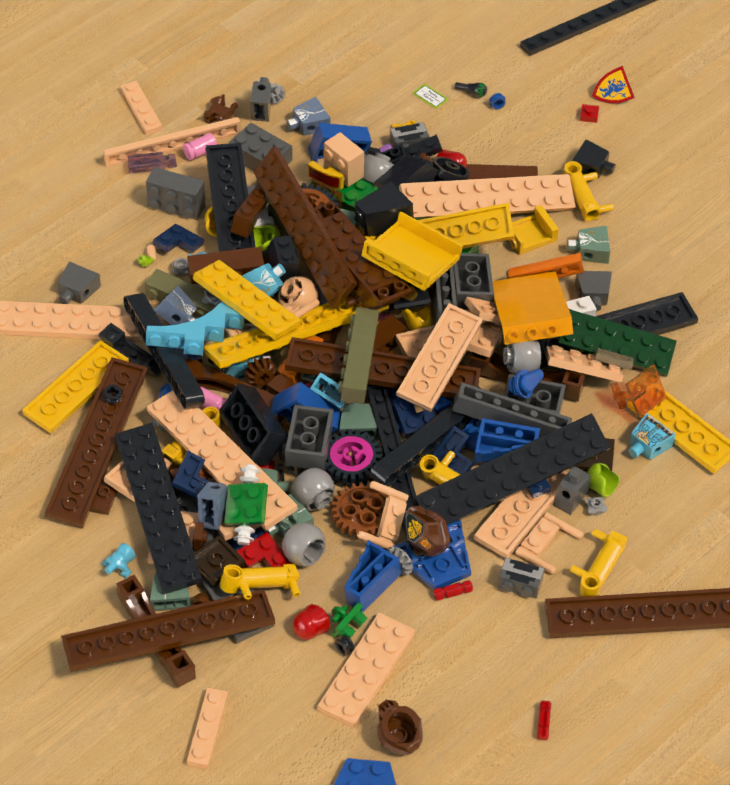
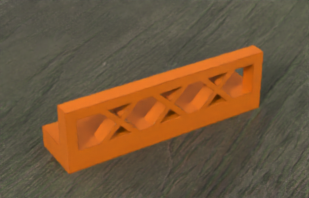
[508,252,584,279]

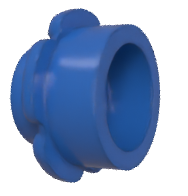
[489,93,505,109]

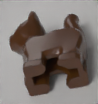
[204,94,238,124]

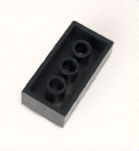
[219,383,288,466]

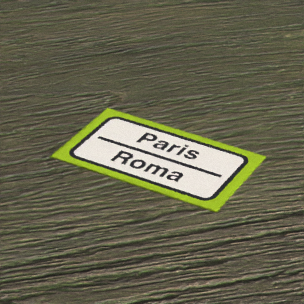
[412,83,448,109]

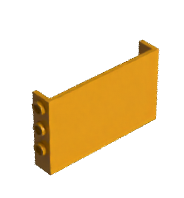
[493,271,573,345]

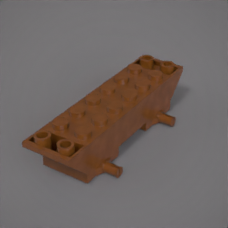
[314,201,412,310]

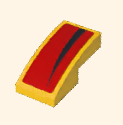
[308,161,344,190]

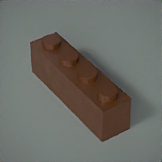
[466,164,538,180]
[187,247,264,285]
[373,315,407,353]

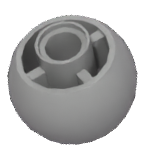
[361,152,394,186]
[503,340,541,375]
[291,468,335,511]
[282,522,326,567]

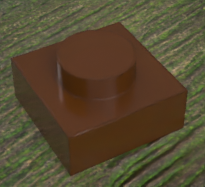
[193,522,208,551]

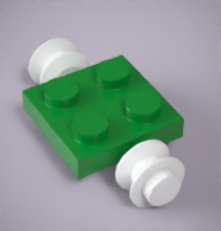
[224,464,268,545]

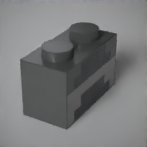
[389,122,430,148]
[498,557,545,599]

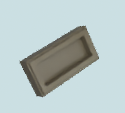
[595,348,634,370]

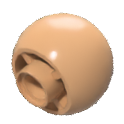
[278,276,319,308]

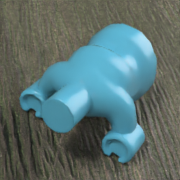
[102,543,135,579]

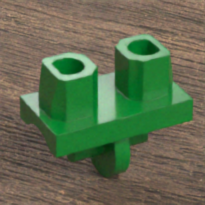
[331,602,368,638]

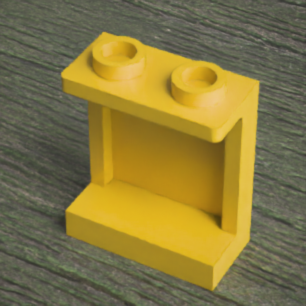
[509,205,559,255]

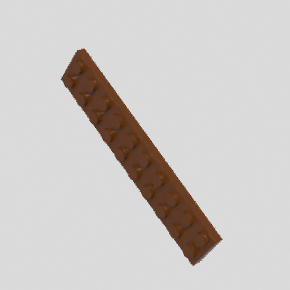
[253,147,358,309]
[285,337,481,398]
[45,357,148,528]
[545,588,730,638]
[61,589,275,672]

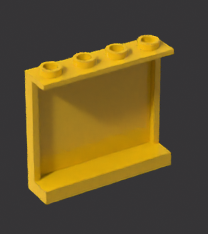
[361,212,463,291]

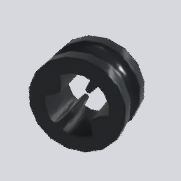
[104,384,122,404]
[335,634,355,656]

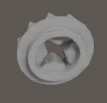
[271,82,285,104]
[387,546,413,576]

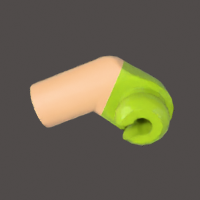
[138,245,156,267]

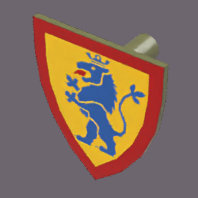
[592,66,635,103]

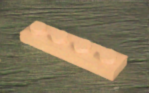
[120,81,163,135]
[187,688,228,769]

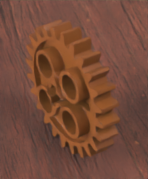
[331,482,389,540]

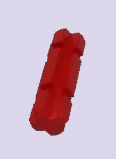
[433,580,473,600]
[537,700,551,741]

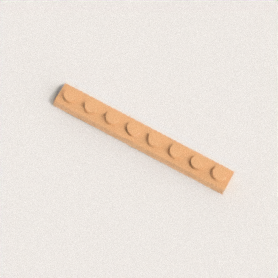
[103,117,241,167]

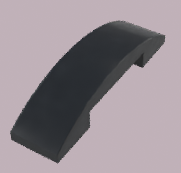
[99,323,162,377]

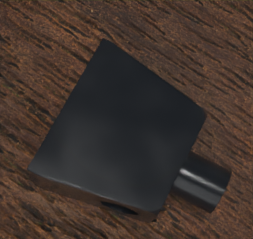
[572,139,616,179]

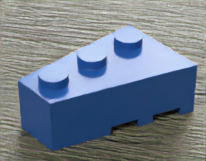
[308,123,372,162]
[271,382,342,434]
[474,418,540,463]
[344,540,402,612]

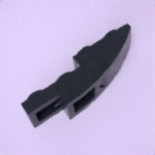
[374,134,443,164]

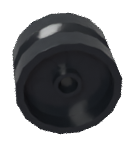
[432,157,470,182]

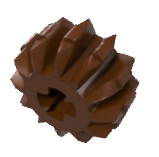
[244,356,277,389]

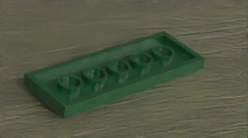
[558,309,677,377]

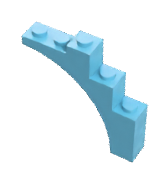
[146,301,244,355]

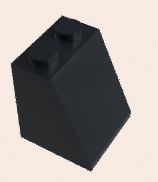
[373,154,439,189]
[355,181,414,237]
[263,235,299,296]

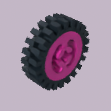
[324,429,382,489]

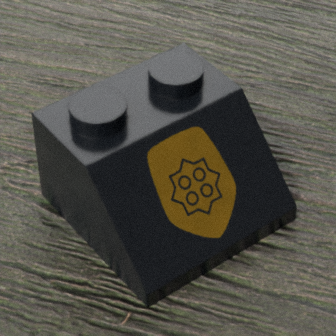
[388,282,431,311]

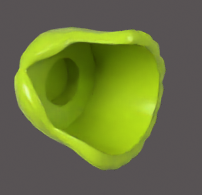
[253,225,281,253]
[586,463,620,498]

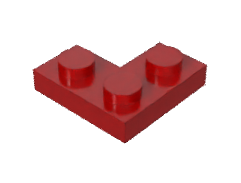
[237,532,292,568]

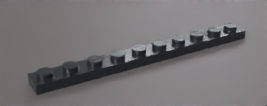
[520,0,657,56]
[366,384,418,550]

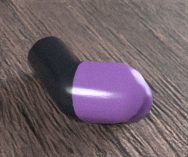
[368,144,393,155]

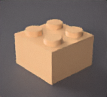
[324,133,364,187]

